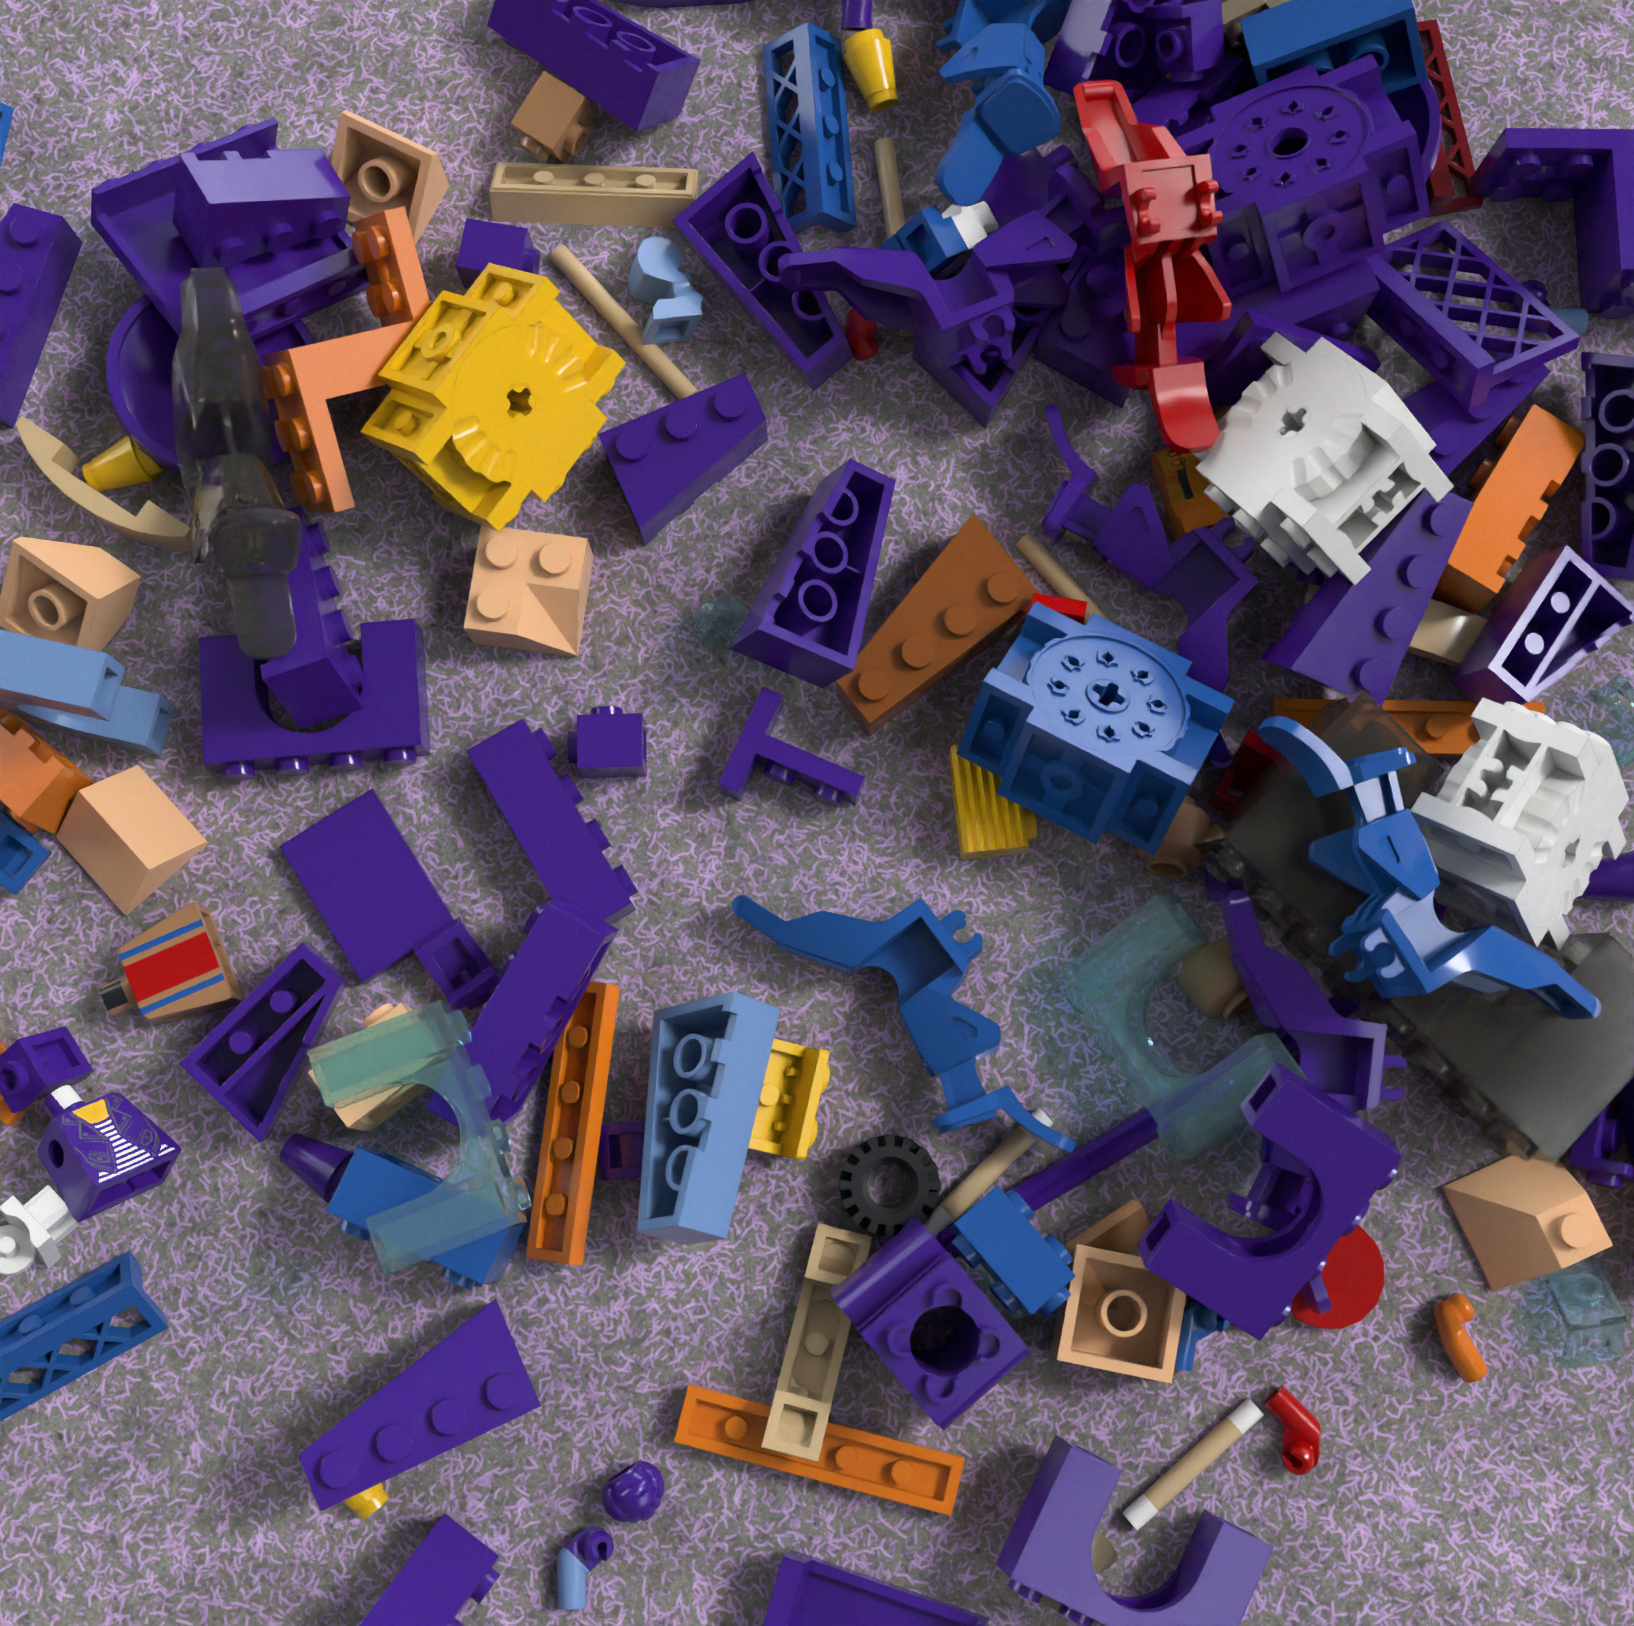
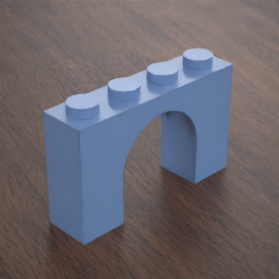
[0,629,175,756]

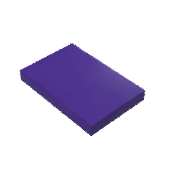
[279,789,455,984]

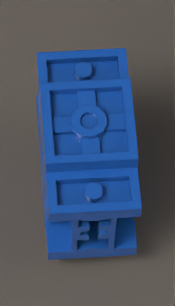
[956,601,1235,856]

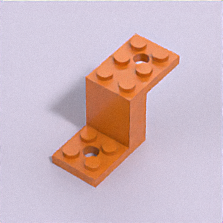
[260,206,431,513]

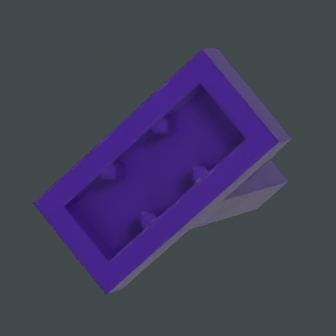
[718,687,865,807]

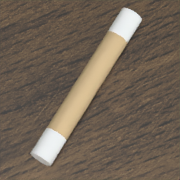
[923,1108,1053,1238]
[1122,1398,1264,1531]

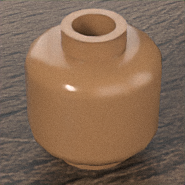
[1135,796,1211,879]
[1178,938,1252,1021]

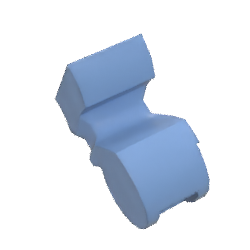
[628,236,704,345]

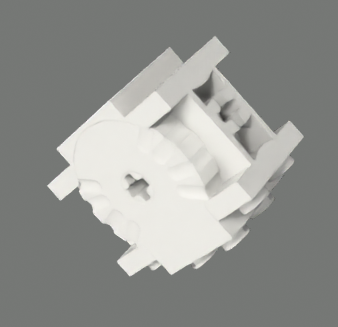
[1192,332,1454,585]
[1410,697,1629,951]

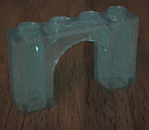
[1057,894,1308,1161]
[307,1000,531,1276]

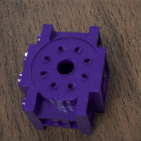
[1174,53,1431,298]

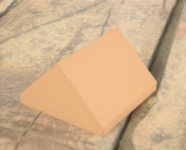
[330,110,449,245]
[56,765,209,915]

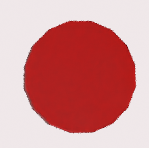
[1289,1225,1384,1329]

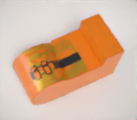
[1151,447,1230,540]

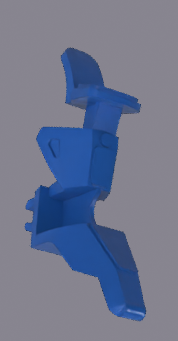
[935,0,1072,207]
[1257,716,1601,1020]
[732,895,1077,1154]

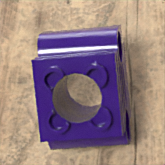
[828,1216,1031,1431]

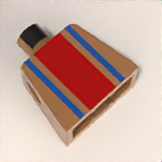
[100,902,244,1025]

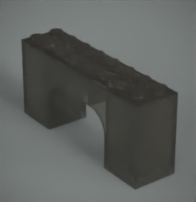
[1194,690,1634,1163]

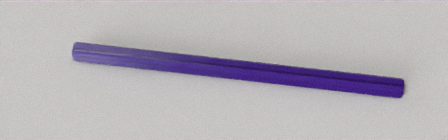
[936,977,1390,1259]

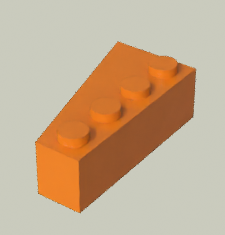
[1431,404,1586,614]
[0,706,96,835]

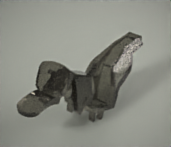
[172,267,302,660]

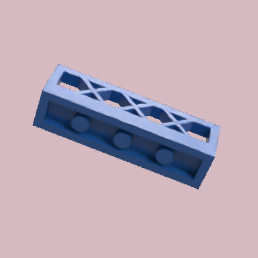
[763,21,857,235]
[0,1251,168,1421]

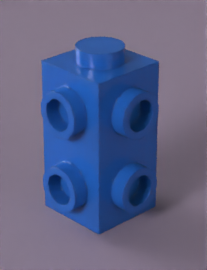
[950,1185,1075,1317]

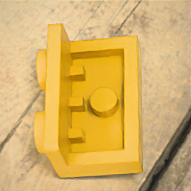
[748,1038,830,1160]

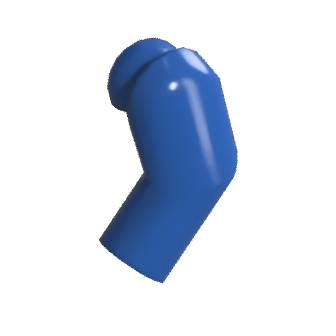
[1174,1300,1230,1371]

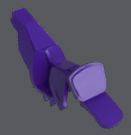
[778,165,1132,375]
[1040,403,1259,768]
[1219,890,1407,1315]

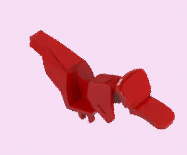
[1073,79,1232,454]

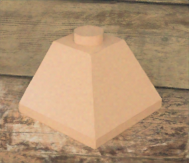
[0,537,141,652]
[1441,1141,1613,1291]

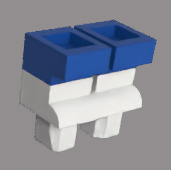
[878,201,999,280]

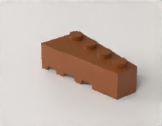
[836,513,1040,737]

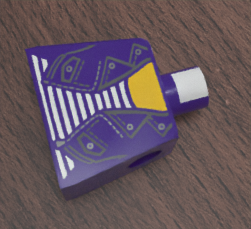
[38,1085,182,1223]

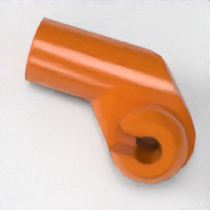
[1433,1293,1488,1383]

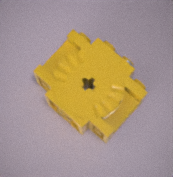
[360,263,626,532]

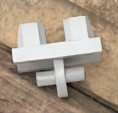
[0,1185,78,1276]

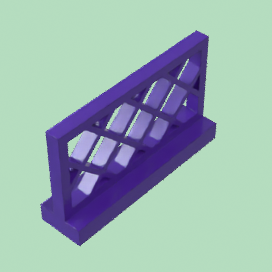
[1365,220,1581,410]

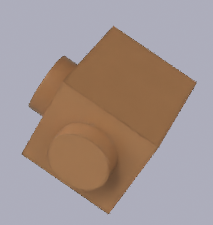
[510,71,597,164]

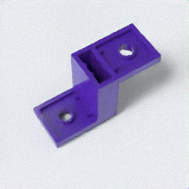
[1472,128,1634,319]

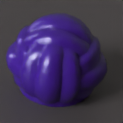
[602,1460,664,1524]

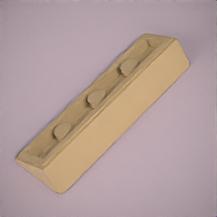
[489,162,699,228]

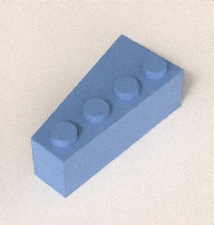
[637,991,780,1245]

